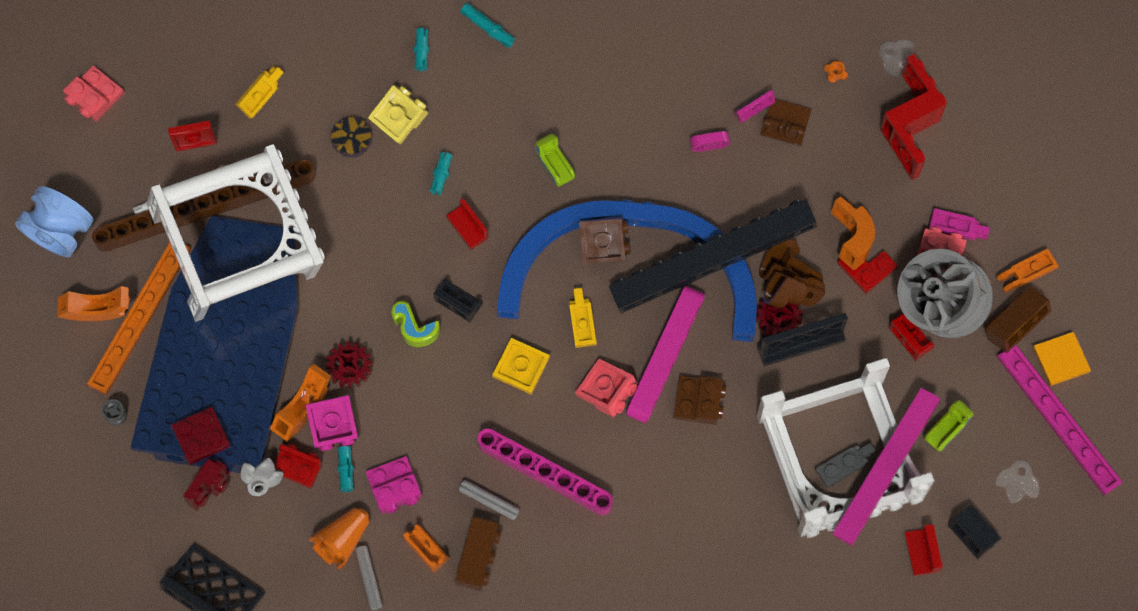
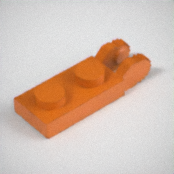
[997,249,1059,293]

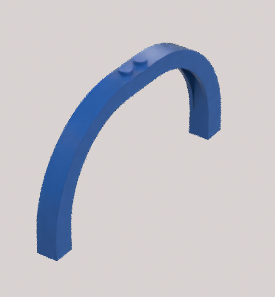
[497,200,757,342]

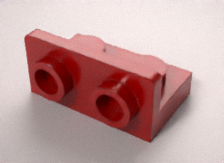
[274,444,322,489]

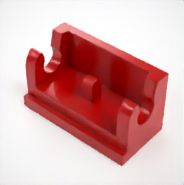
[889,313,935,361]

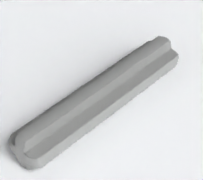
[459,480,519,520]
[355,545,382,610]

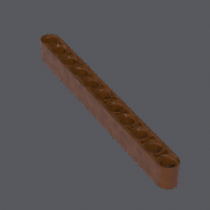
[92,159,316,252]

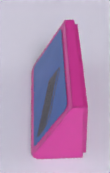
[733,90,775,123]

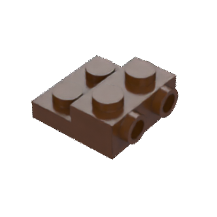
[579,216,630,264]
[673,376,727,425]

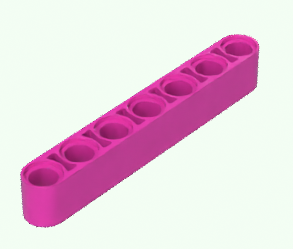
[626,286,705,424]
[478,429,613,515]

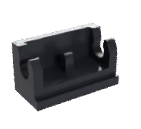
[433,279,483,323]
[948,505,1001,559]

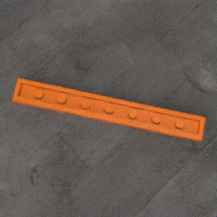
[87,242,191,395]

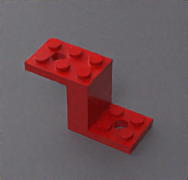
[880,54,947,180]

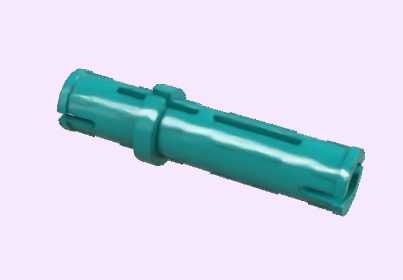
[460,3,515,48]

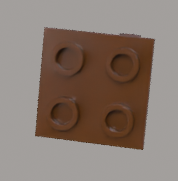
[761,99,812,146]

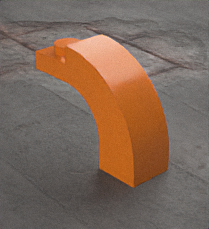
[831,196,875,270]
[57,286,130,321]
[270,364,331,441]

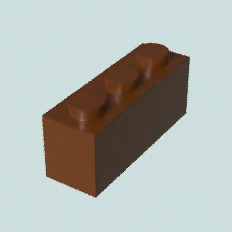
[985,286,1051,353]
[455,517,502,592]

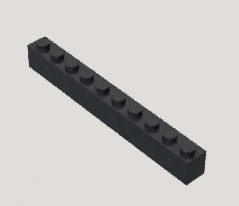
[609,199,817,314]

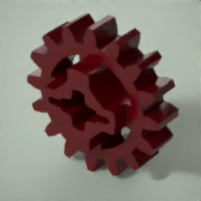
[756,302,802,336]
[325,341,373,389]

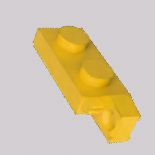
[235,66,283,119]
[569,288,597,348]

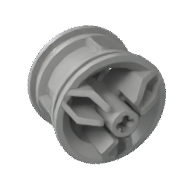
[897,249,993,338]

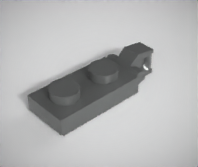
[815,443,875,488]

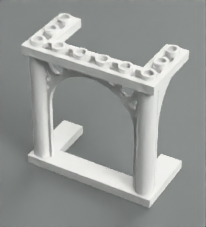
[146,144,325,322]
[757,358,934,538]

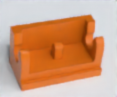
[403,524,450,573]

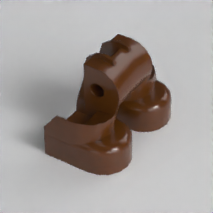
[759,239,826,309]

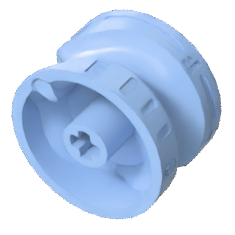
[15,186,94,258]

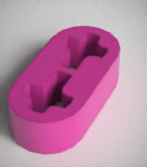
[690,131,730,152]

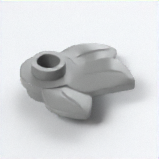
[240,457,283,496]

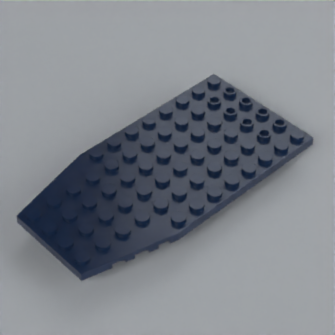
[130,216,298,473]

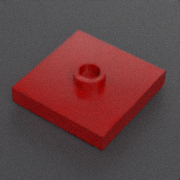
[168,120,217,152]

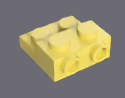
[368,85,429,144]

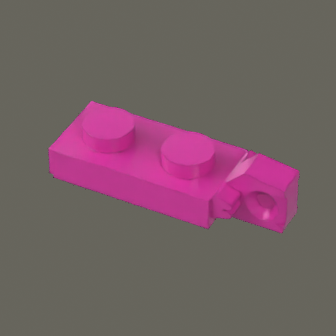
[929,209,990,240]

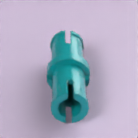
[413,28,430,71]
[429,152,453,195]
[337,446,354,492]

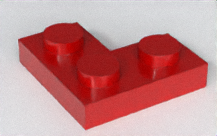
[837,251,898,294]

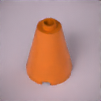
[309,508,369,569]

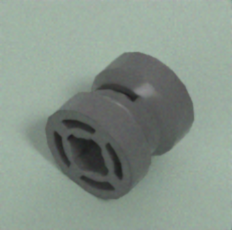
[101,399,127,426]

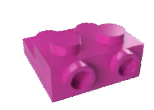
[306,395,359,451]
[366,456,422,514]

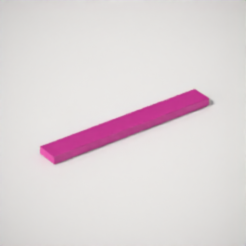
[997,345,1123,496]
[833,388,941,546]

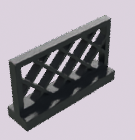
[757,313,848,367]
[160,544,265,611]

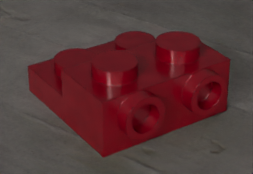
[183,459,230,511]

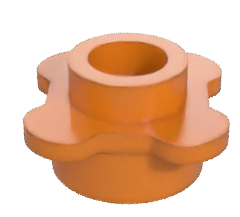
[824,61,848,83]

